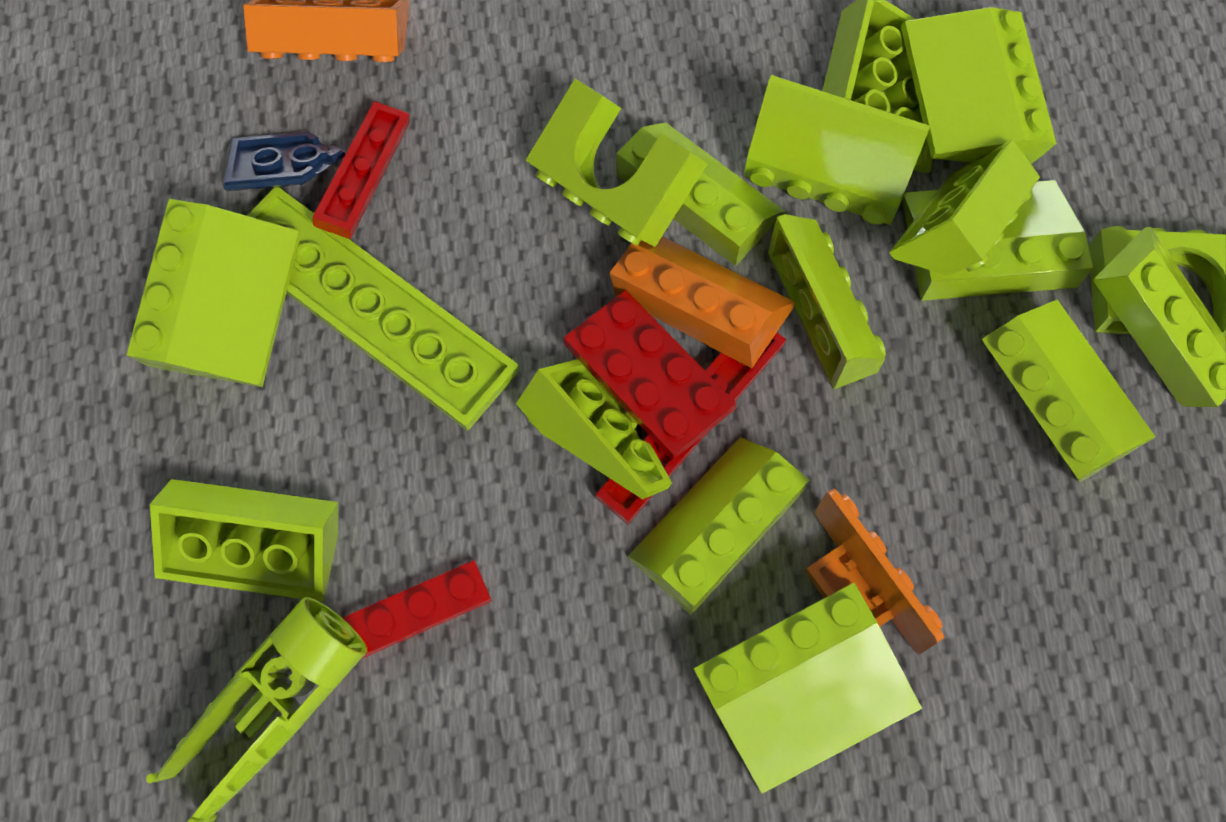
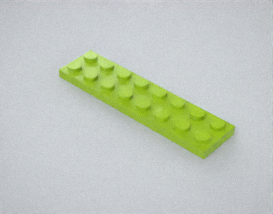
[247,187,520,431]

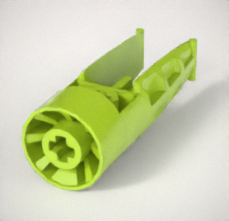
[146,597,368,822]

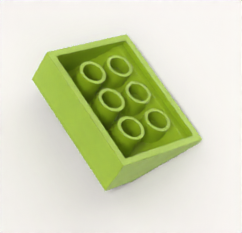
[822,0,932,173]
[901,7,1057,164]
[744,75,930,225]
[902,180,1093,301]
[126,199,301,387]
[694,583,922,794]

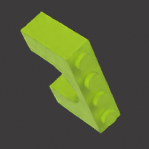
[526,78,708,247]
[1088,226,1226,337]

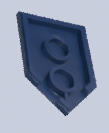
[223,132,345,192]

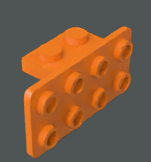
[804,488,944,655]

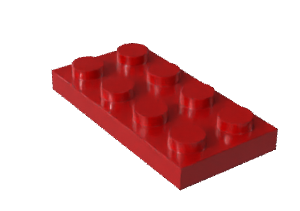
[563,290,737,460]

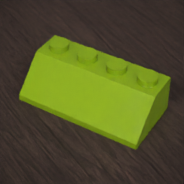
[616,122,785,266]
[889,139,1040,276]
[768,214,886,389]
[1093,227,1226,407]
[982,299,1156,482]
[628,437,809,615]
[150,479,338,602]

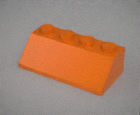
[243,0,409,62]
[610,236,795,368]

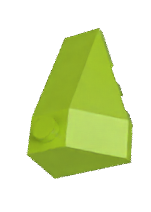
[516,359,672,499]

